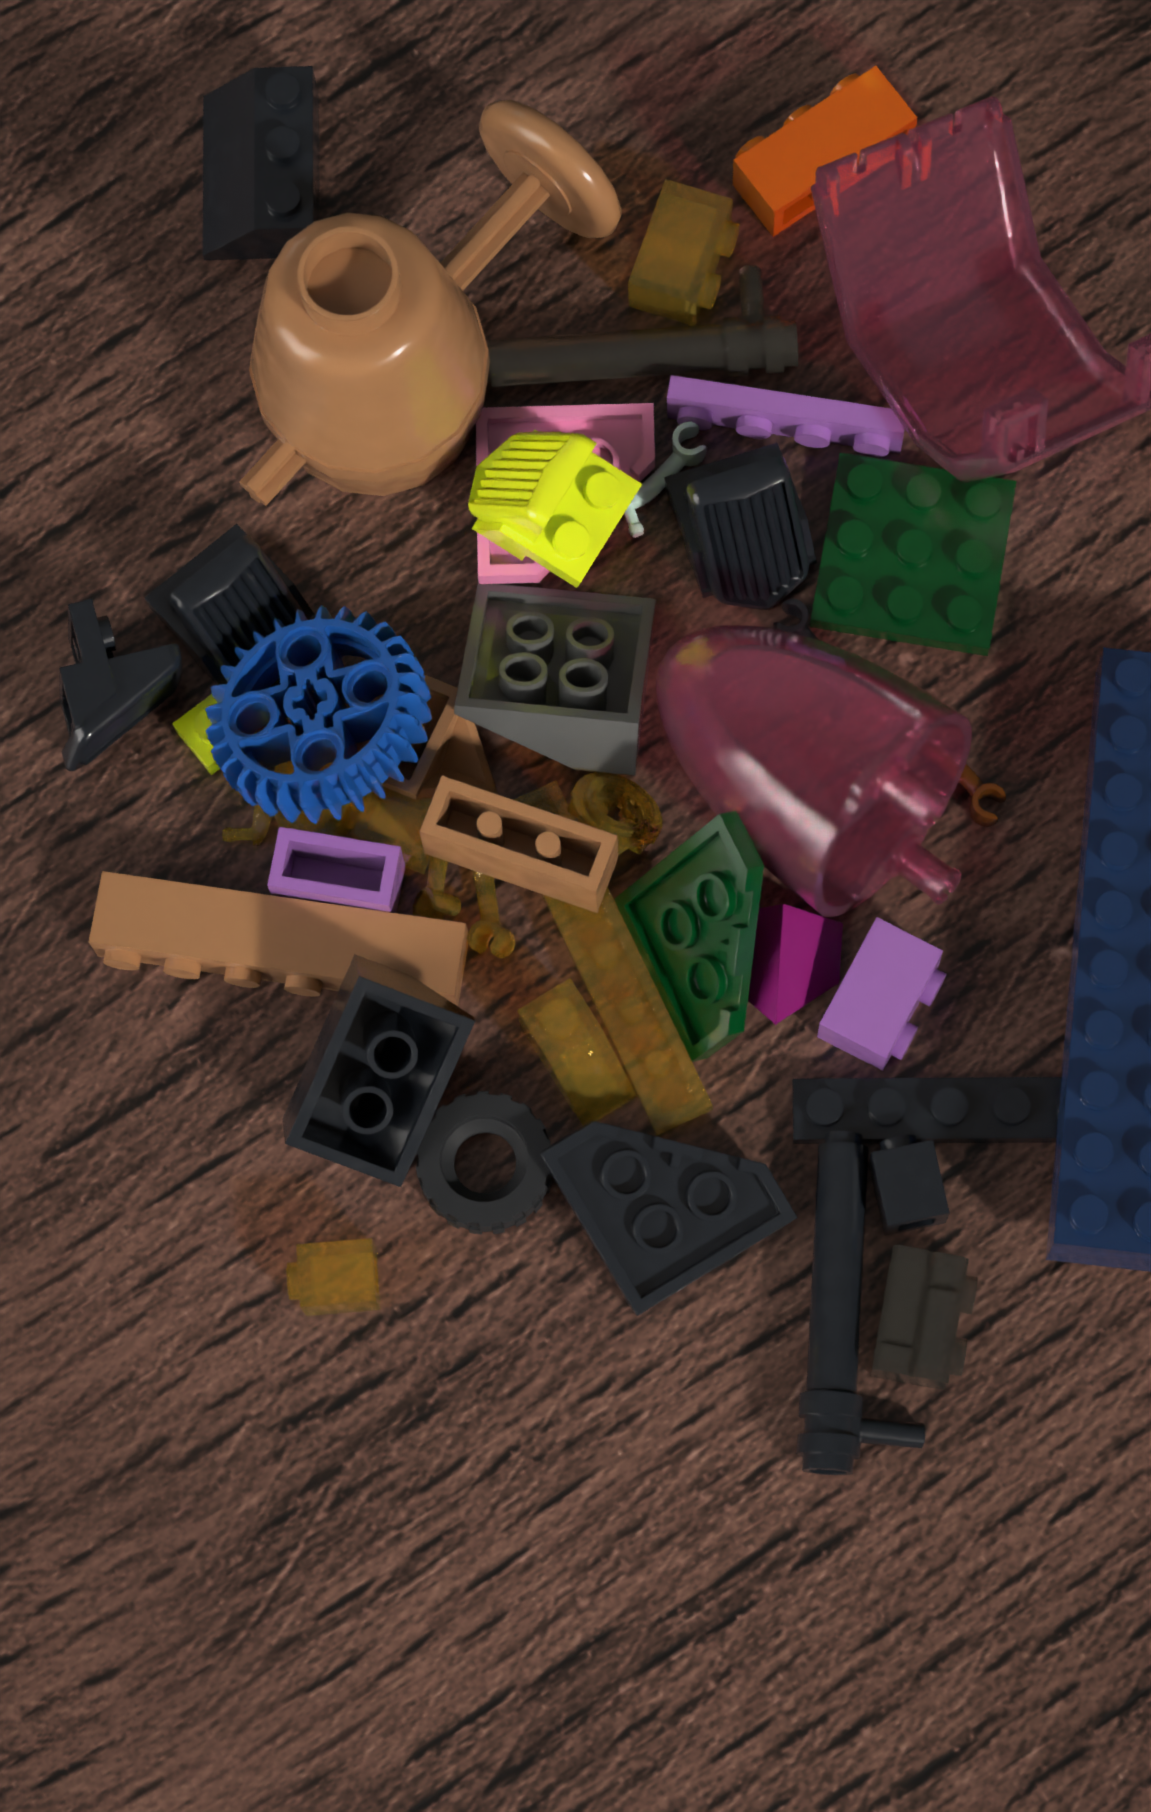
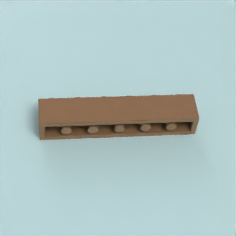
[89,871,469,1006]

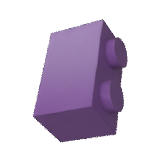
[267,827,406,913]
[817,917,946,1071]

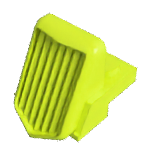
[468,429,642,588]

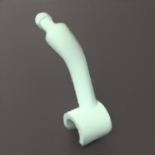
[624,422,707,537]

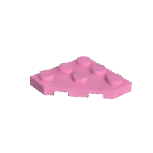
[476,403,655,584]

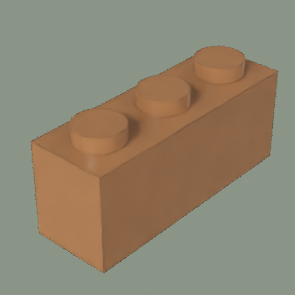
[420,776,618,913]

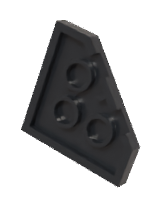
[539,1121,798,1316]

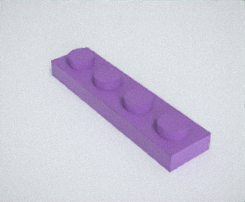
[667,375,907,457]

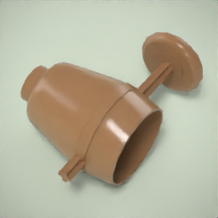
[239,100,622,506]

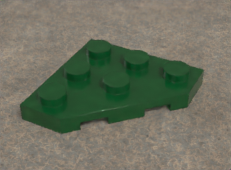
[612,810,764,1063]

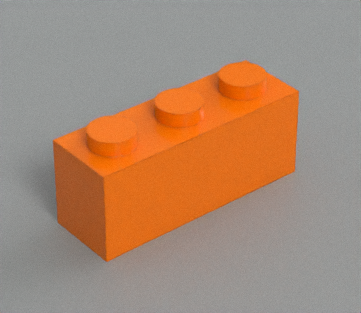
[733,66,918,237]

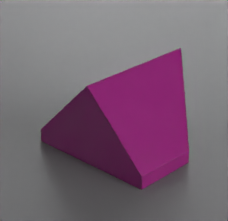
[748,904,843,1025]

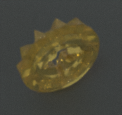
[567,772,662,855]

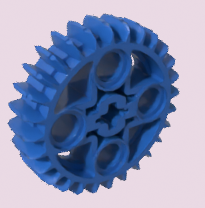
[205,605,432,824]

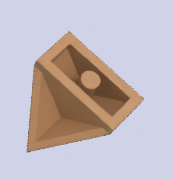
[382,675,498,800]

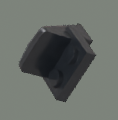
[664,443,817,610]
[144,524,316,687]
[59,599,182,771]

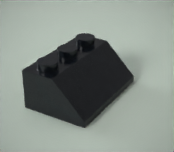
[203,66,320,261]
[282,954,475,1187]

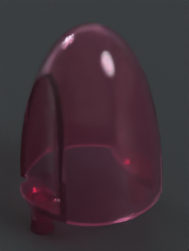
[656,624,972,917]

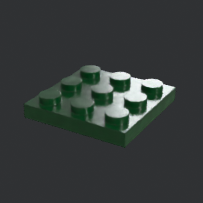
[810,453,1017,656]

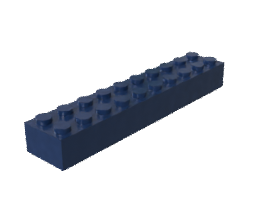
[1046,648,1151,1272]

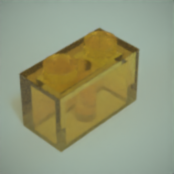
[628,179,740,327]

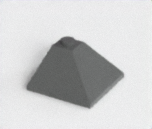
[454,582,656,775]

